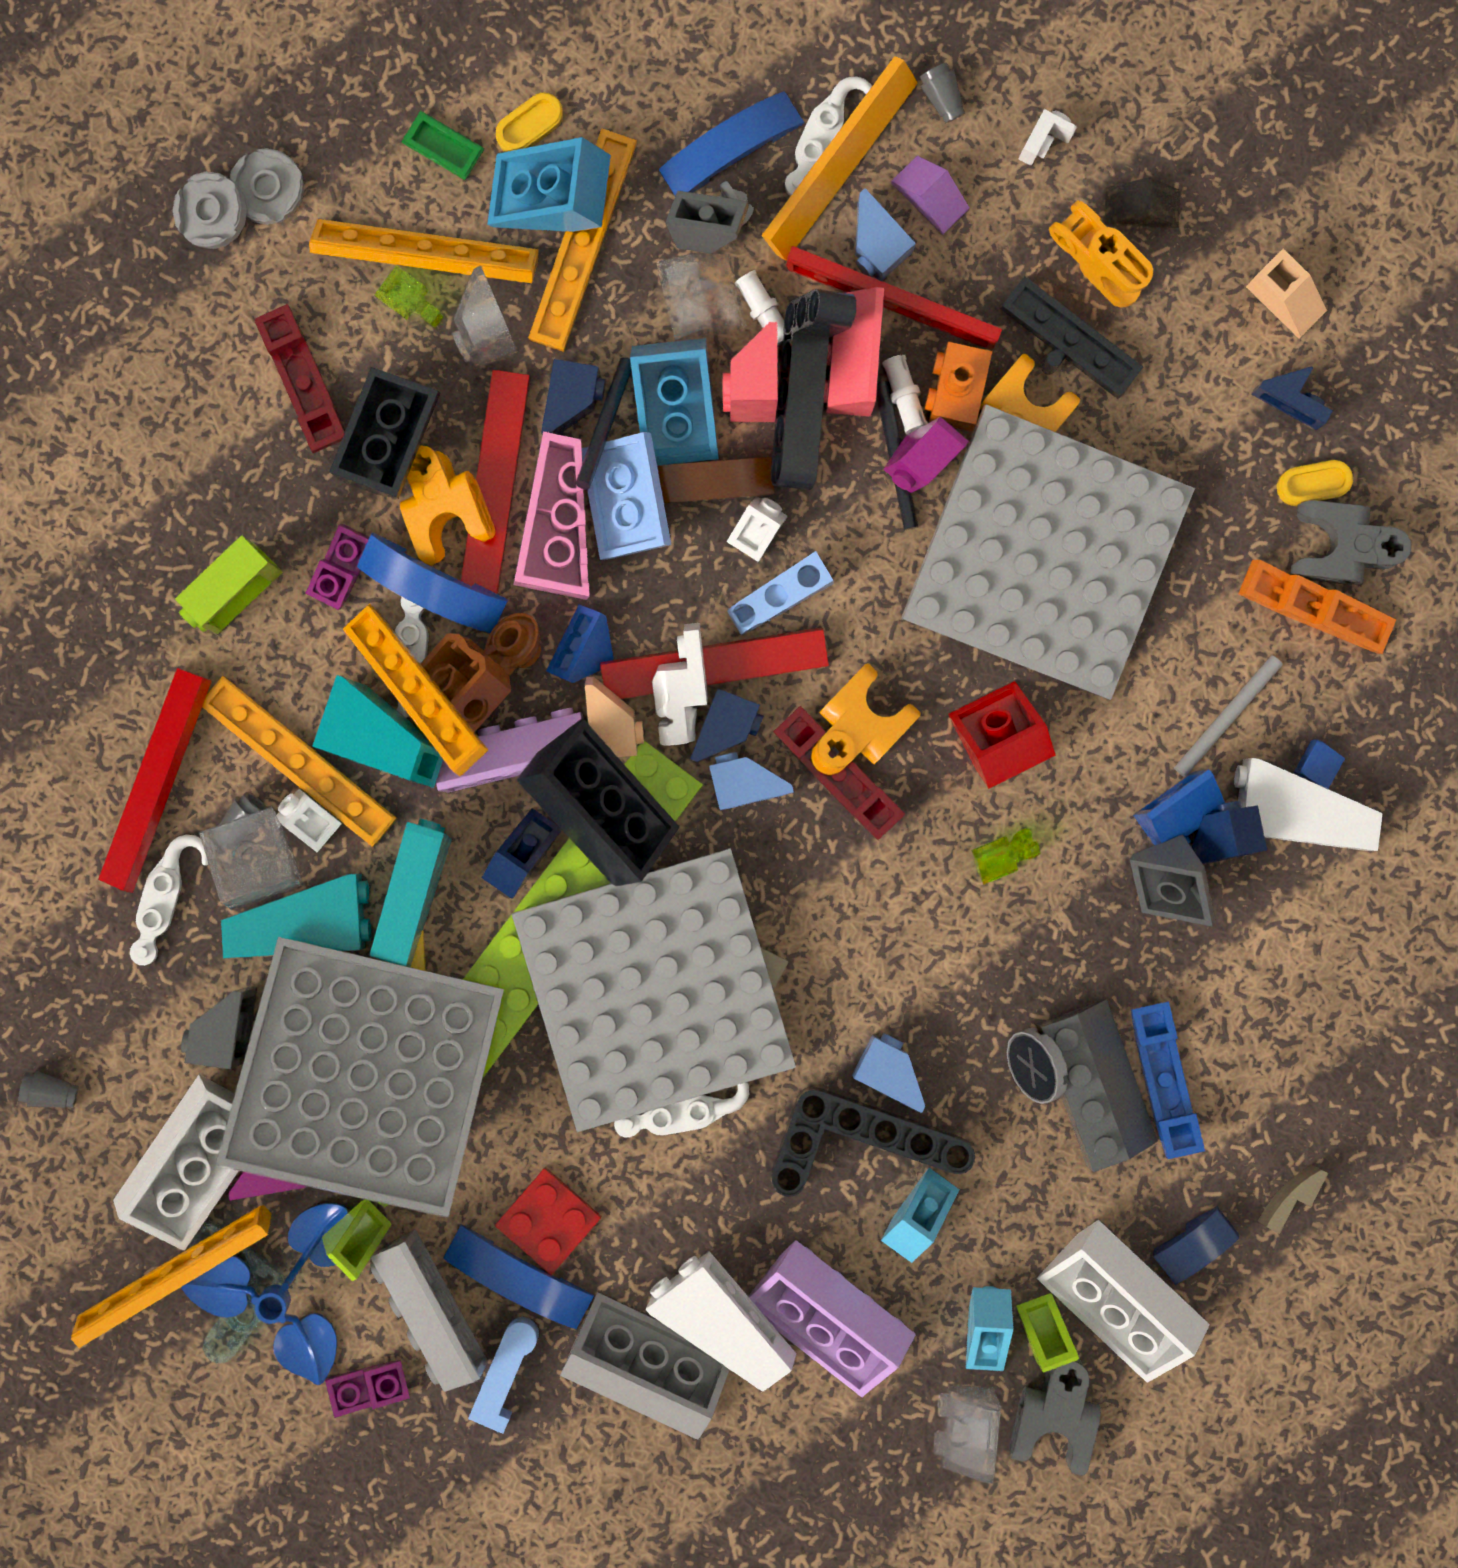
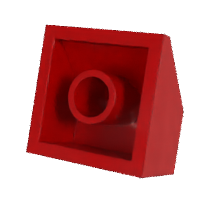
[948,681,1056,789]

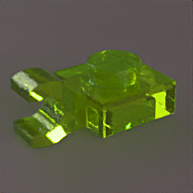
[374,265,444,328]
[971,828,1041,885]

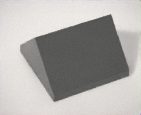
[1130,835,1215,927]

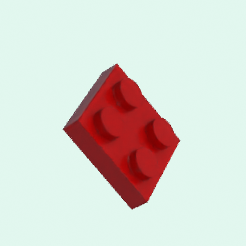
[494,1167,602,1275]

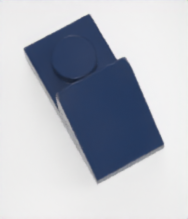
[1251,366,1333,430]

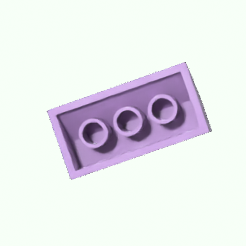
[436,708,584,793]
[748,1240,916,1397]

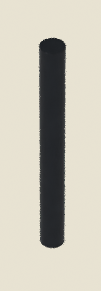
[576,357,632,489]
[876,381,919,530]

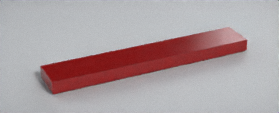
[786,246,1002,350]
[461,370,530,594]
[600,627,829,699]
[98,668,212,893]

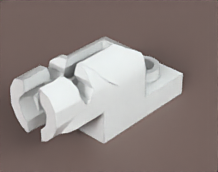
[652,623,708,746]

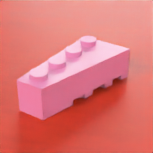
[513,432,589,600]

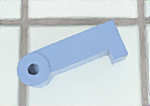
[727,551,834,635]
[468,1317,539,1434]

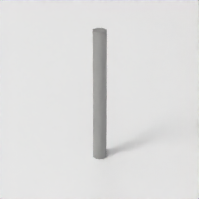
[1174,655,1283,777]

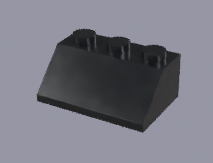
[329,367,441,499]

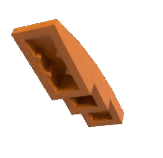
[1238,559,1396,654]

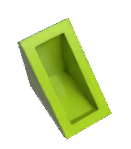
[322,1199,392,1281]
[1016,1293,1079,1373]

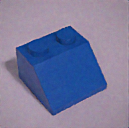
[1133,769,1225,845]

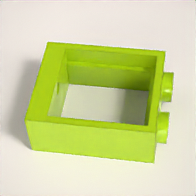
[175,535,283,634]

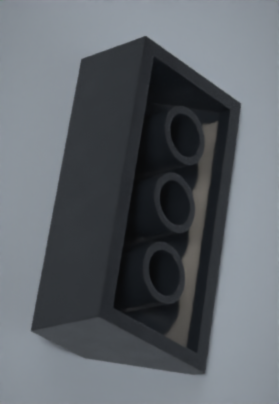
[516,719,680,886]

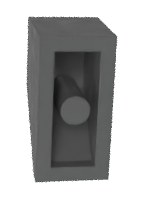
[665,191,749,254]

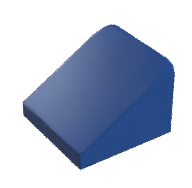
[1293,739,1345,789]

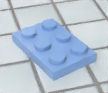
[582,432,671,560]

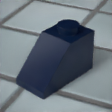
[541,359,606,435]
[690,688,764,763]
[1191,801,1267,864]
[481,808,562,899]

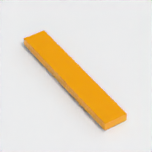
[762,56,918,261]
[528,128,637,352]
[309,219,539,283]
[343,603,488,777]
[202,676,398,847]
[71,1205,272,1348]

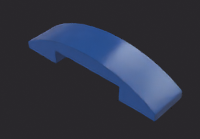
[659,91,804,196]
[357,533,508,633]
[1131,1001,1205,1159]
[443,1224,594,1329]

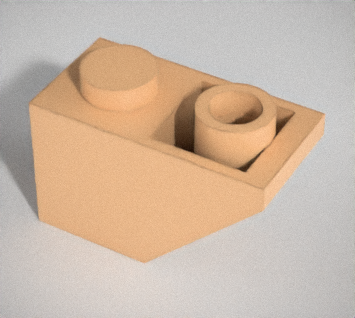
[1246,249,1327,338]

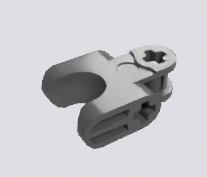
[1291,500,1411,585]
[1009,1359,1101,1476]

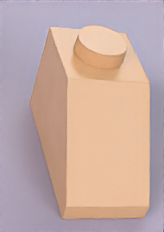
[585,677,644,757]

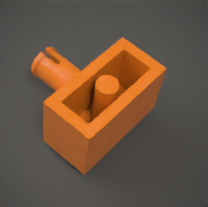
[924,342,992,431]

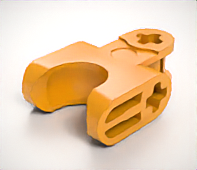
[1049,200,1153,307]
[980,354,1081,432]
[400,445,496,566]
[811,663,921,775]

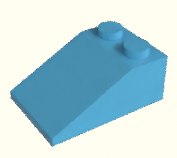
[487,137,611,232]
[630,338,719,466]

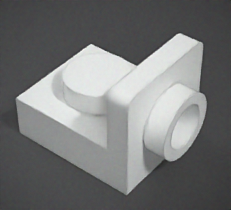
[1018,109,1077,166]
[727,497,787,561]
[275,789,342,852]

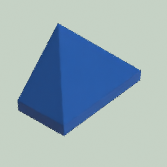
[546,604,614,683]

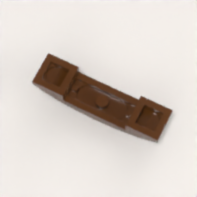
[657,457,774,503]

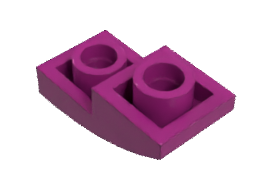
[305,524,369,610]
[325,1360,410,1418]

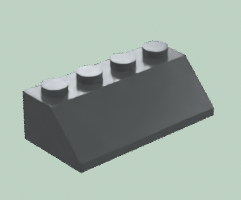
[1036,999,1158,1172]

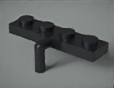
[1000,276,1143,399]

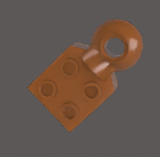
[420,613,541,732]

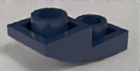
[1153,1206,1239,1285]

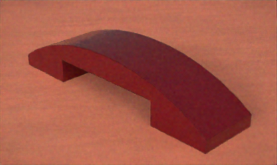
[254,304,345,454]
[773,706,905,840]

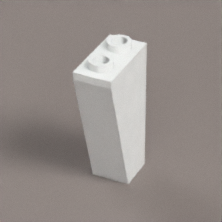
[1234,758,1382,851]
[646,1251,797,1392]

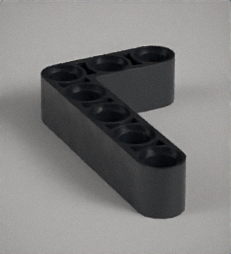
[771,289,856,490]
[771,1086,975,1197]

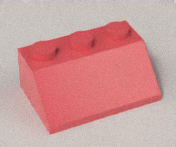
[823,287,884,417]
[723,322,778,422]

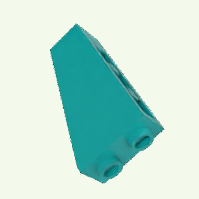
[312,675,444,788]
[369,818,452,967]
[221,874,372,958]

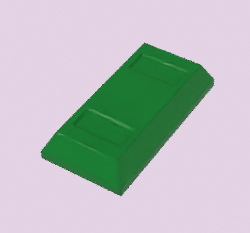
[401,110,484,181]

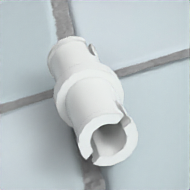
[734,270,784,346]
[882,355,928,434]

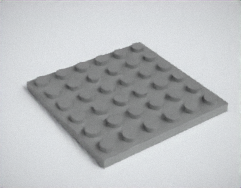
[901,405,1195,700]
[512,848,796,1132]
[216,937,504,1218]

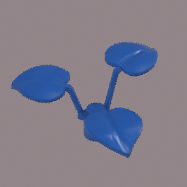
[181,1203,348,1385]

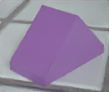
[891,156,969,235]

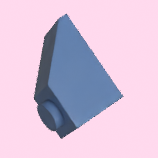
[855,188,916,281]
[709,752,794,811]
[852,1033,925,1113]

